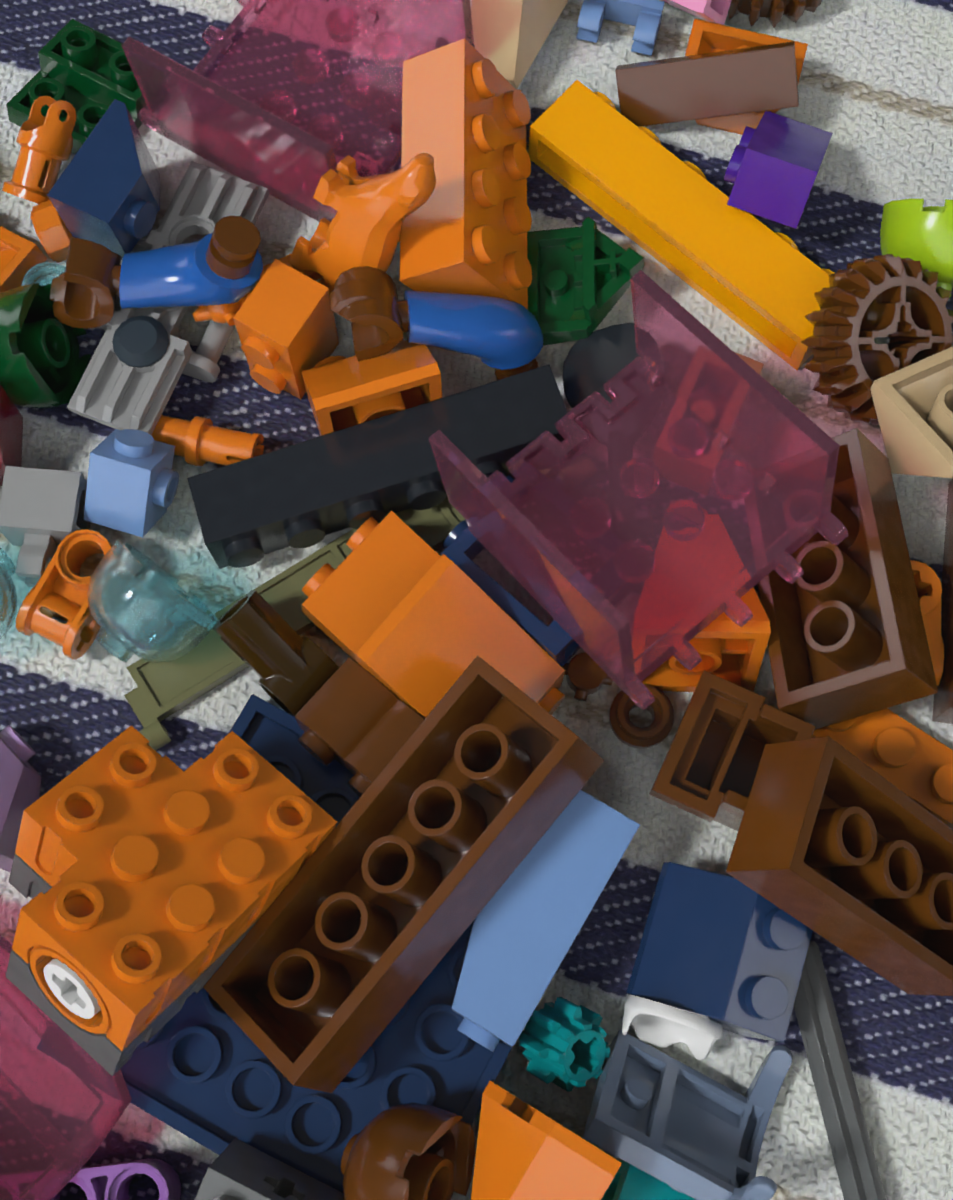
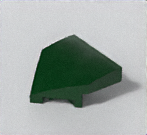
[527,217,645,346]

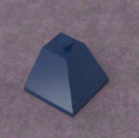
[47,99,160,258]

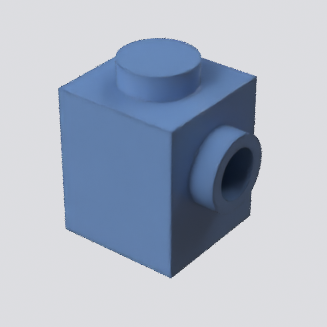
[83,429,179,538]

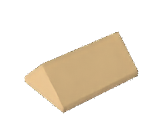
[870,346,953,478]

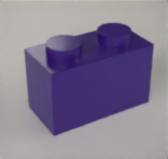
[724,111,833,229]

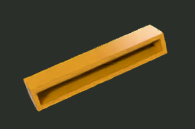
[528,80,835,370]

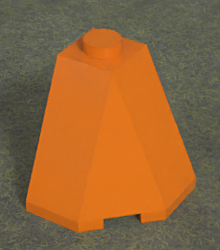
[471,1080,622,1200]

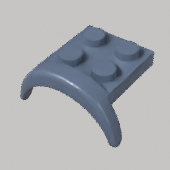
[582,1029,792,1200]

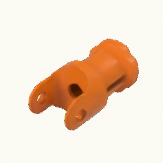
[2,96,77,204]

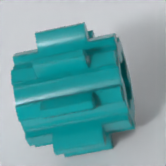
[519,997,610,1092]

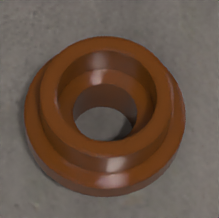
[609,684,674,749]

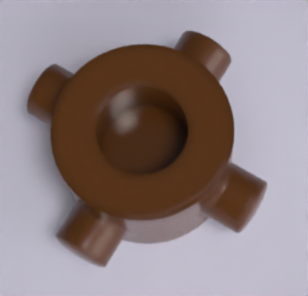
[562,646,614,701]

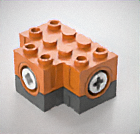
[5,725,337,1076]

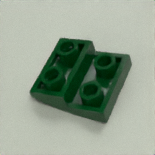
[6,19,169,155]

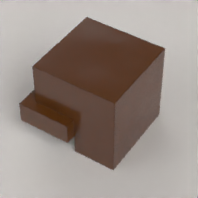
[649,670,816,831]

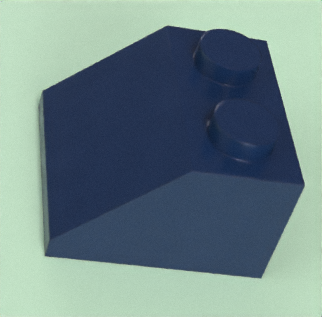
[626,862,813,1043]

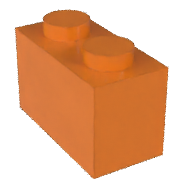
[233,258,339,400]
[301,511,440,663]

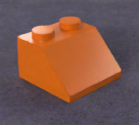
[301,339,442,436]

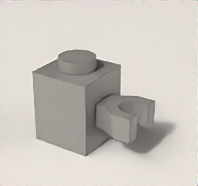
[0,466,91,587]

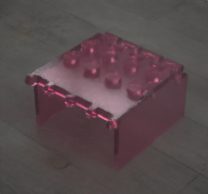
[121,0,475,222]
[428,270,848,710]

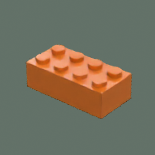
[399,38,532,310]

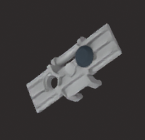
[67,161,269,435]

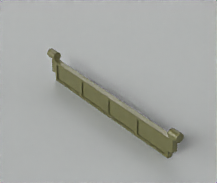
[124,455,597,751]

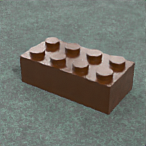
[740,428,938,730]
[726,736,953,996]

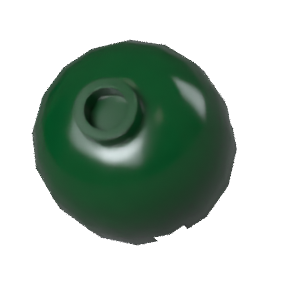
[0,283,90,408]

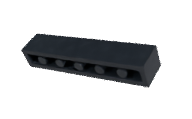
[187,364,574,569]

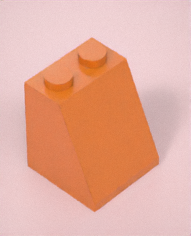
[355,554,565,719]

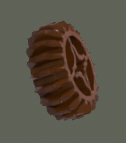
[801,254,953,425]

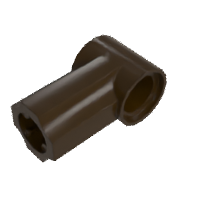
[212,590,339,716]

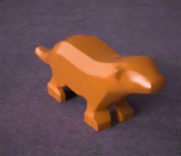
[289,152,436,293]

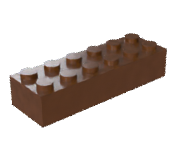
[203,655,604,1093]

